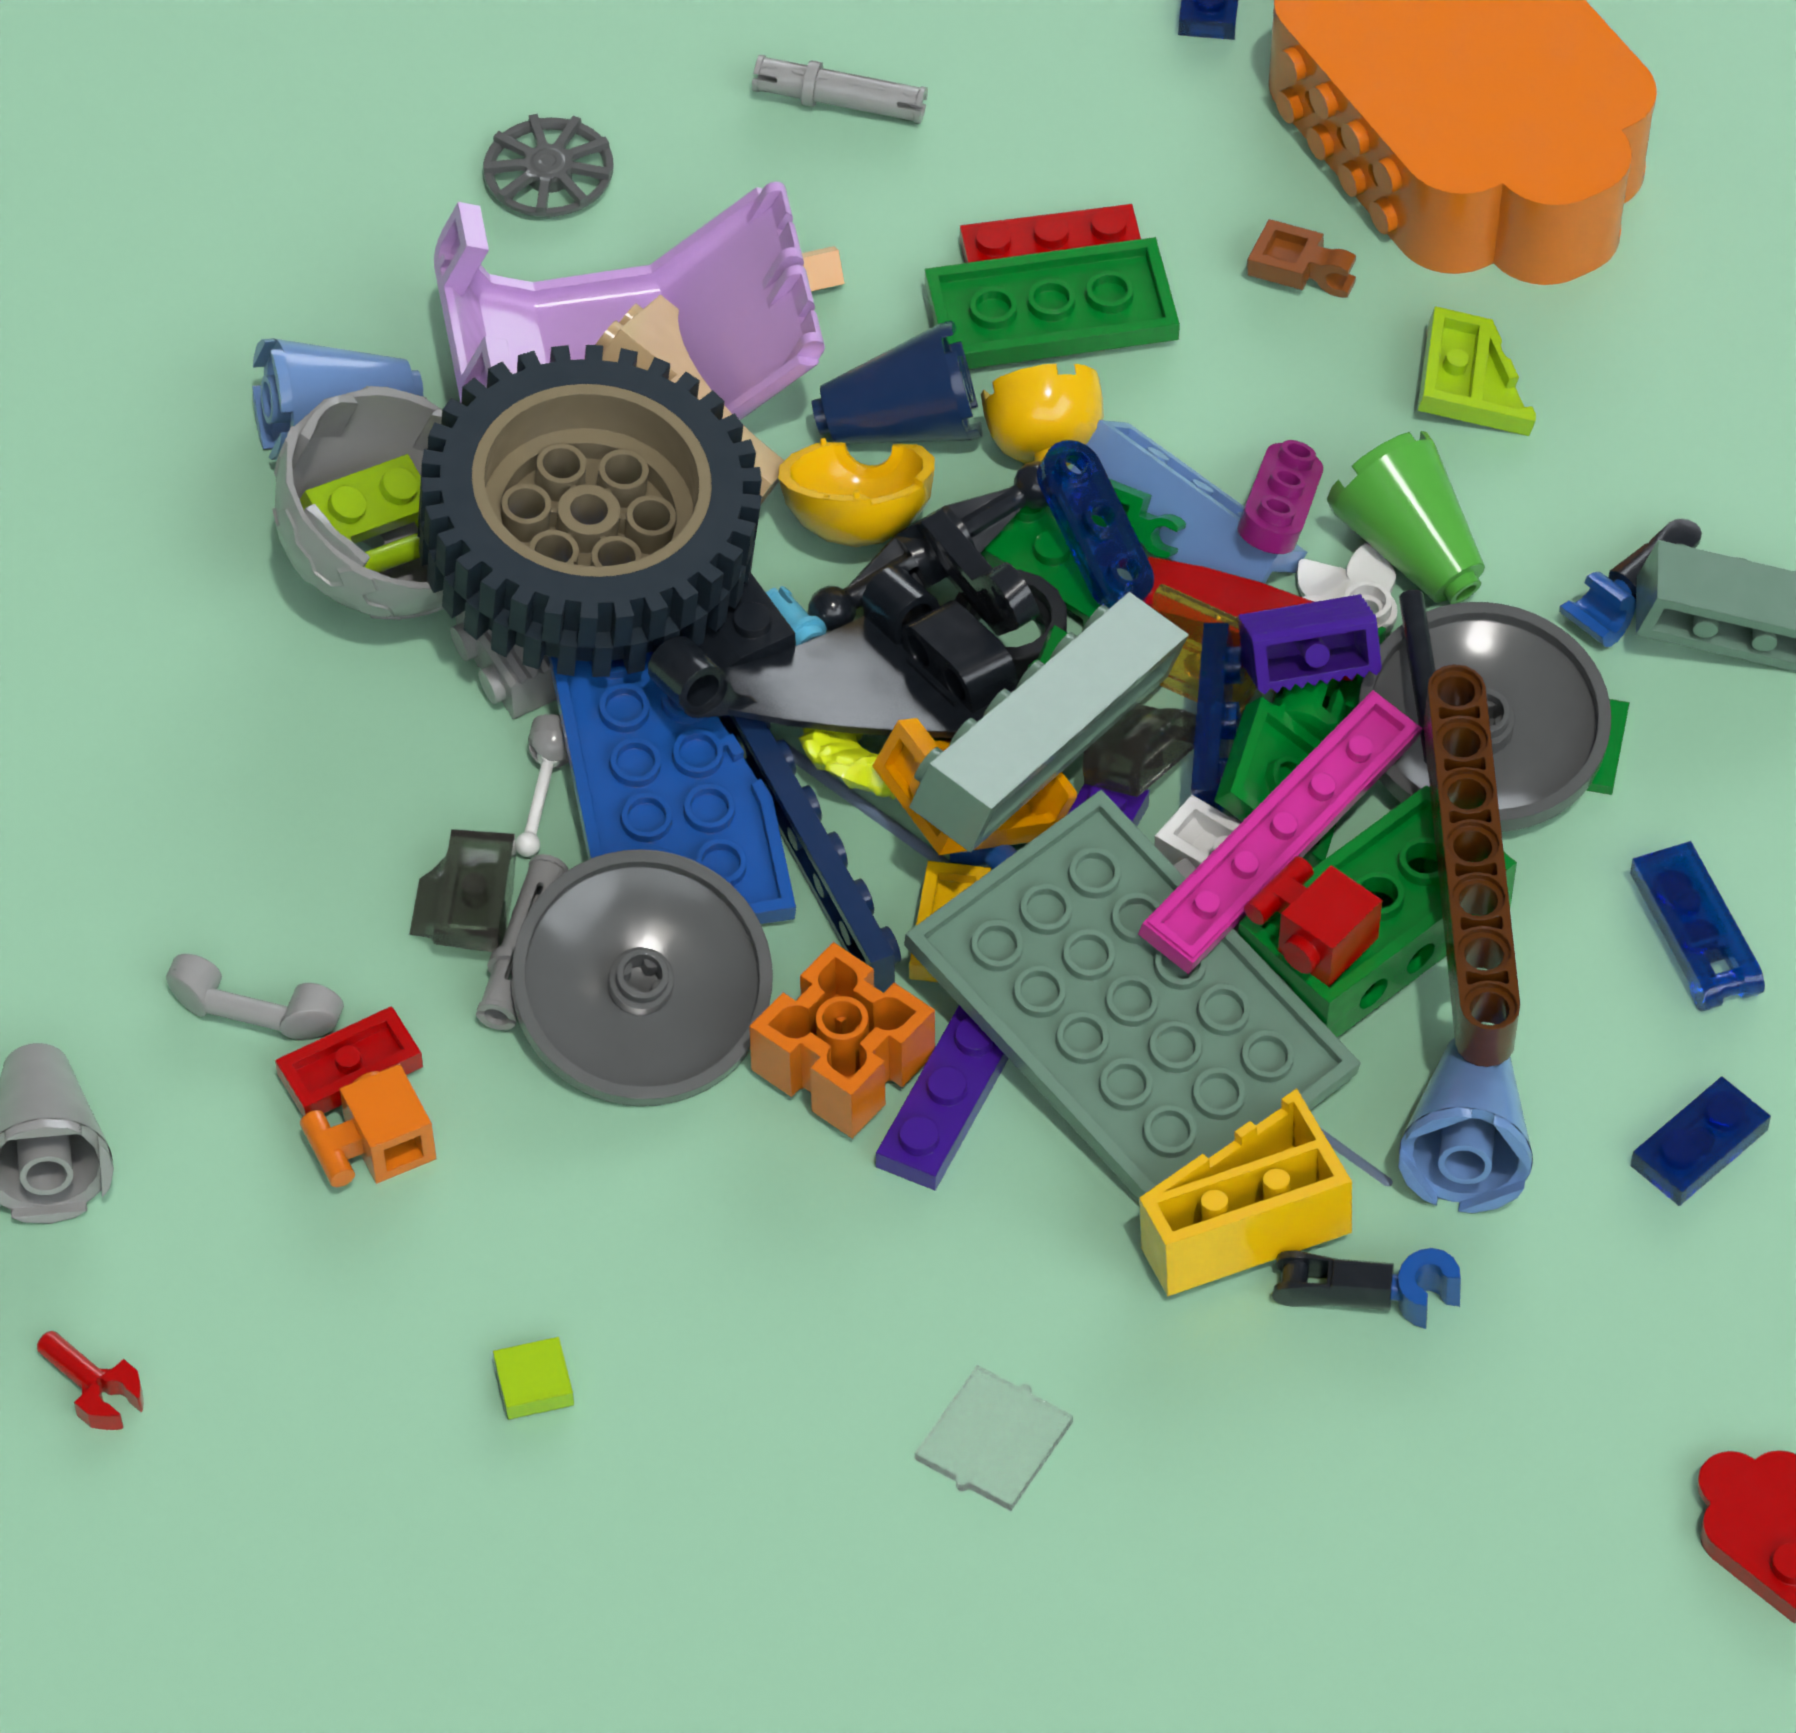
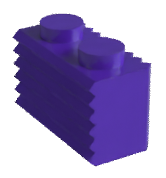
[1238,594,1382,695]

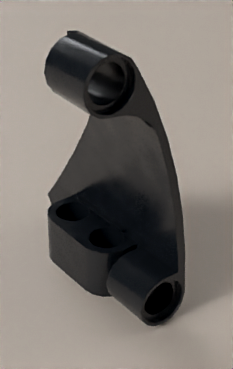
[648,566,1018,738]

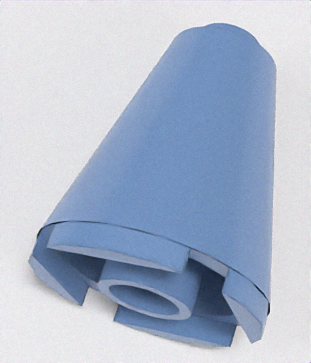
[252,338,423,460]
[1398,1038,1533,1213]

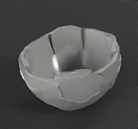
[272,386,444,620]

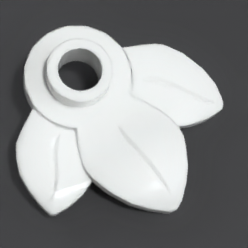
[1297,543,1397,634]

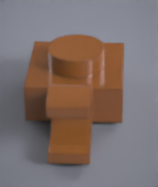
[1247,219,1356,298]

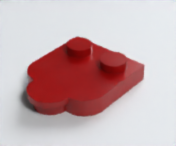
[1697,1450,1796,1624]

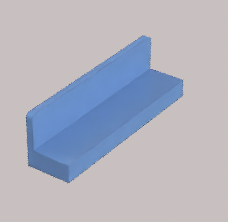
[1066,420,1308,584]

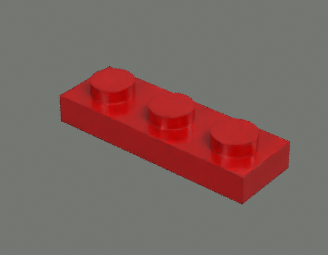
[960,204,1141,263]

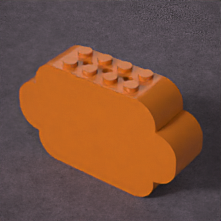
[1269,0,1657,285]

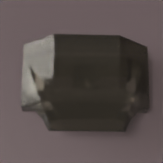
[1083,704,1205,797]
[409,829,516,952]

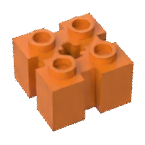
[749,942,935,1139]

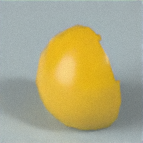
[778,438,935,547]

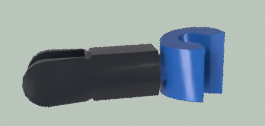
[1559,519,1702,647]
[1272,1248,1461,1329]

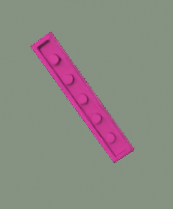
[1138,690,1422,974]

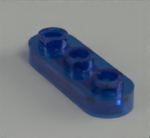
[1037,440,1154,609]

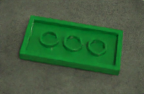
[925,237,1180,369]

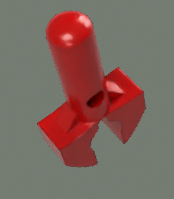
[36,1331,144,1430]

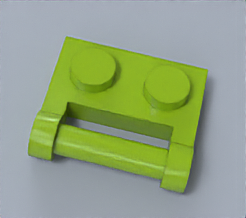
[300,454,421,573]

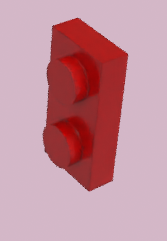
[275,1006,423,1116]

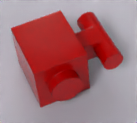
[1244,856,1382,986]

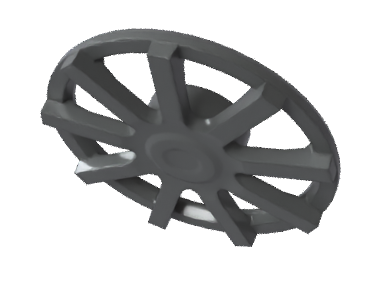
[483,114,614,217]

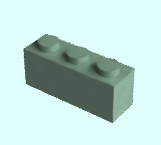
[1636,540,1796,671]

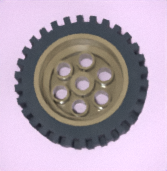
[418,345,762,677]

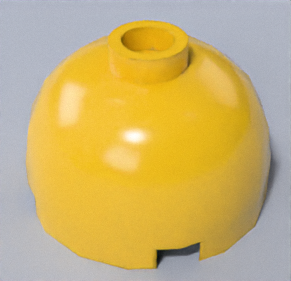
[981,363,1104,470]

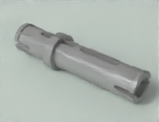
[752,55,928,124]
[476,854,568,1030]

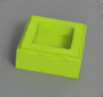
[493,1337,574,1420]

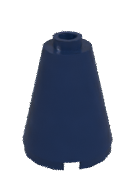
[811,320,982,444]

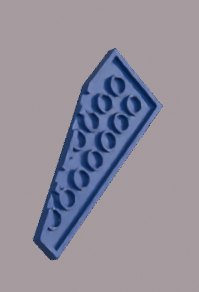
[525,518,796,924]

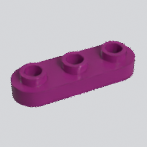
[1237,440,1324,554]

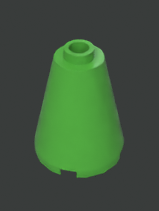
[1327,431,1485,604]

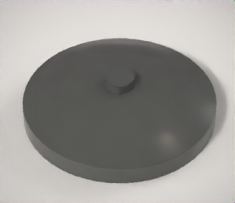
[1358,602,1611,832]
[511,849,773,1106]

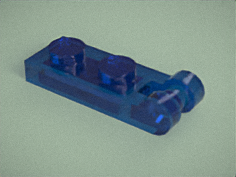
[1630,841,1765,1012]

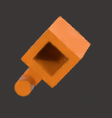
[300,1064,437,1187]

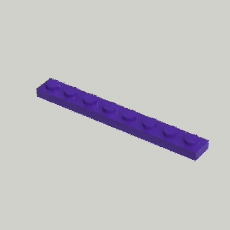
[876,769,1150,1191]

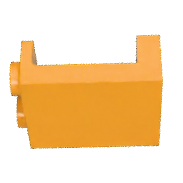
[872,718,1077,855]

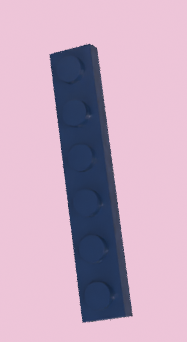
[718,715,901,993]

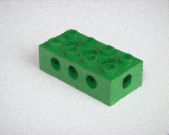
[1238,785,1517,1038]

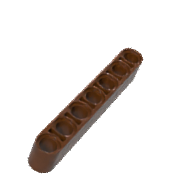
[1423,664,1520,1067]

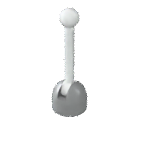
[515,714,569,857]

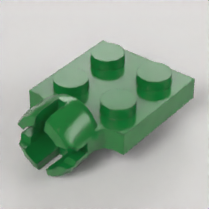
[1214,680,1347,868]

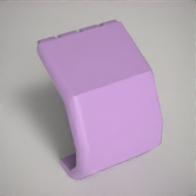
[434,182,825,420]

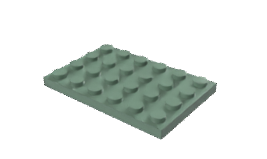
[904,790,1361,1199]

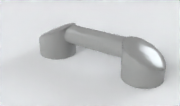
[166,954,344,1040]

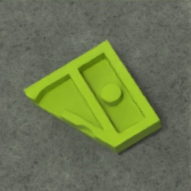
[1417,306,1536,436]

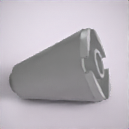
[0,1043,114,1224]

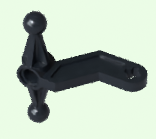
[808,461,1061,636]

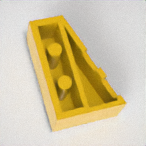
[1139,1088,1352,1296]

